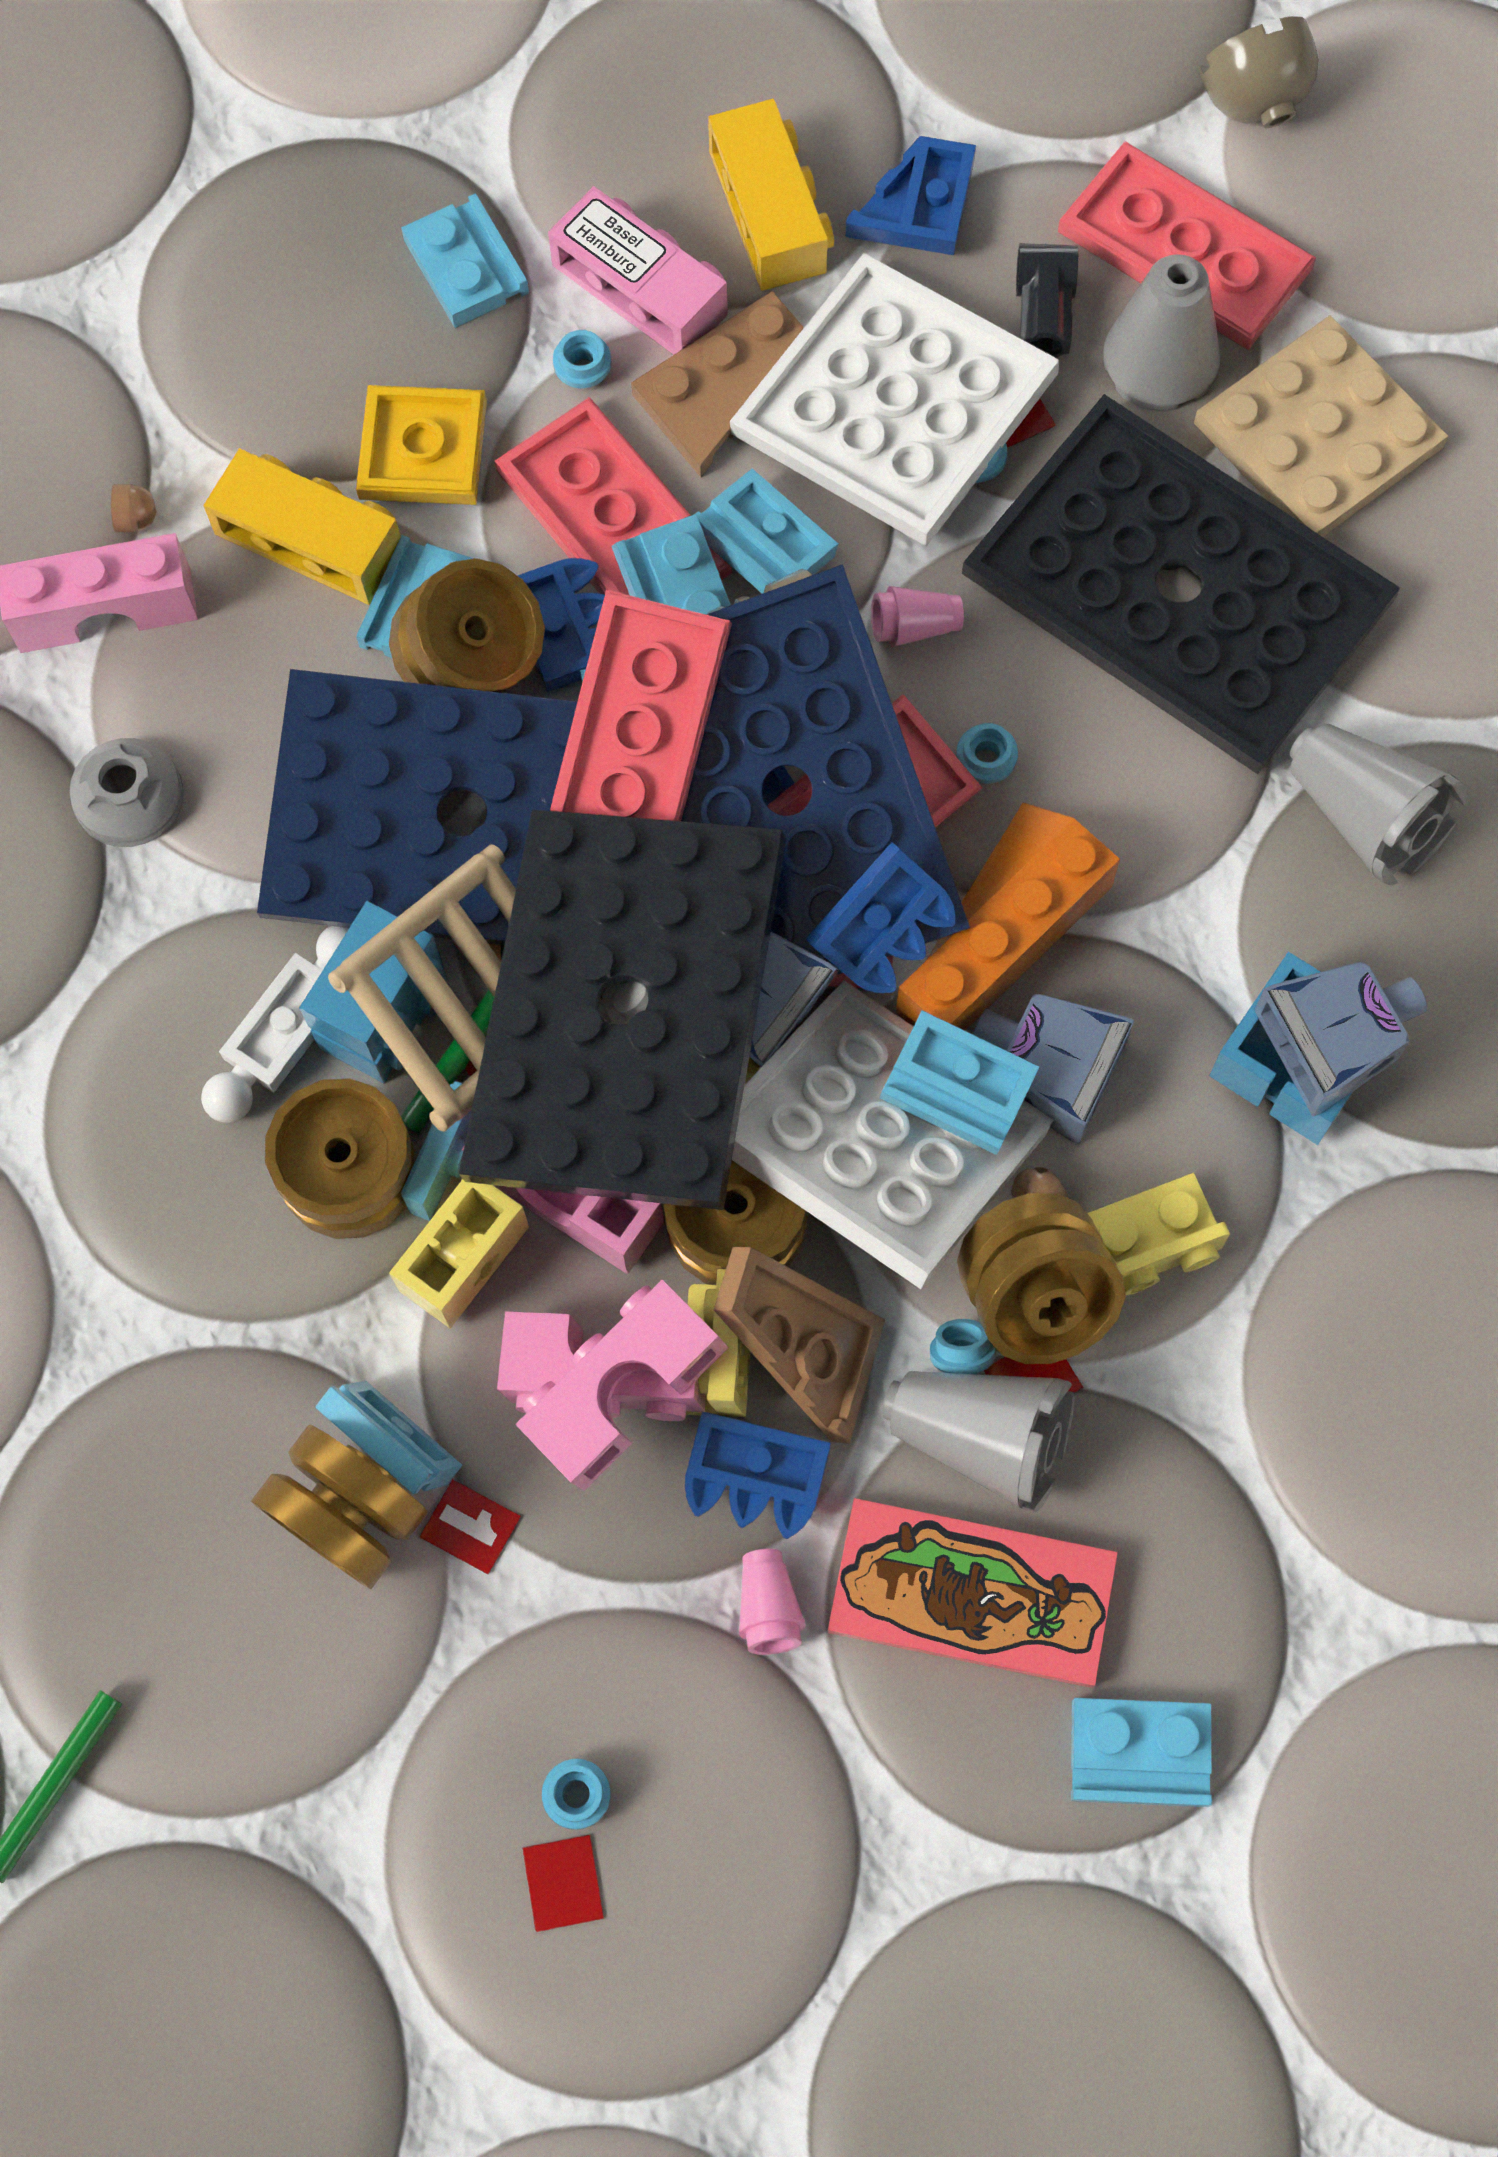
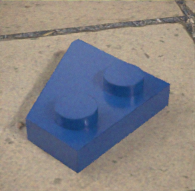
[845,136,976,255]

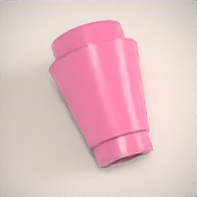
[871,586,964,647]
[739,1549,806,1655]

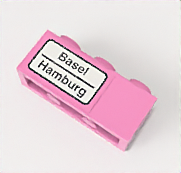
[548,186,728,355]

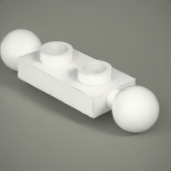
[201,926,349,1123]

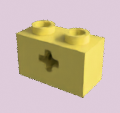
[389,1179,529,1329]

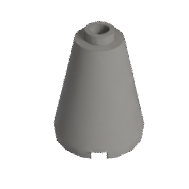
[1103,254,1221,412]
[1290,724,1468,886]
[882,1371,1075,1512]

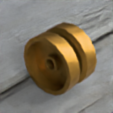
[389,558,545,693]
[265,1078,418,1239]
[664,1160,808,1285]
[957,1193,1126,1364]
[251,1424,428,1589]

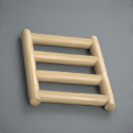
[328,844,516,1132]

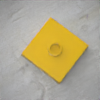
[356,385,487,505]

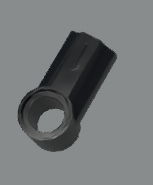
[1016,243,1079,358]

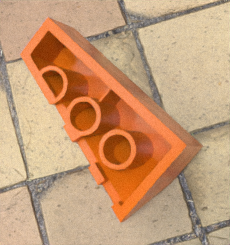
[896,802,1120,1031]

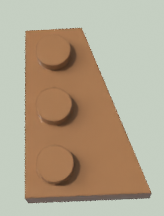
[631,291,804,477]
[714,1247,885,1444]

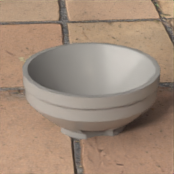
[70,738,184,847]

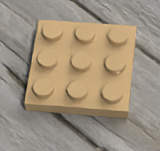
[1194,315,1448,537]

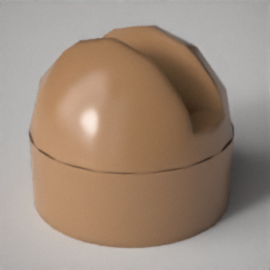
[111,484,157,533]
[1011,1167,1068,1198]

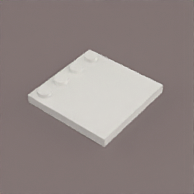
[730,253,1059,547]
[732,981,1054,1289]

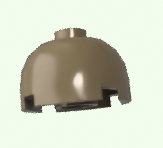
[1198,16,1319,128]

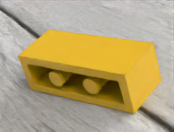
[708,98,834,291]
[203,448,401,605]

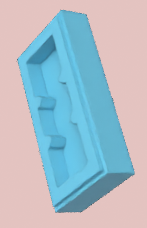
[401,1081,471,1221]

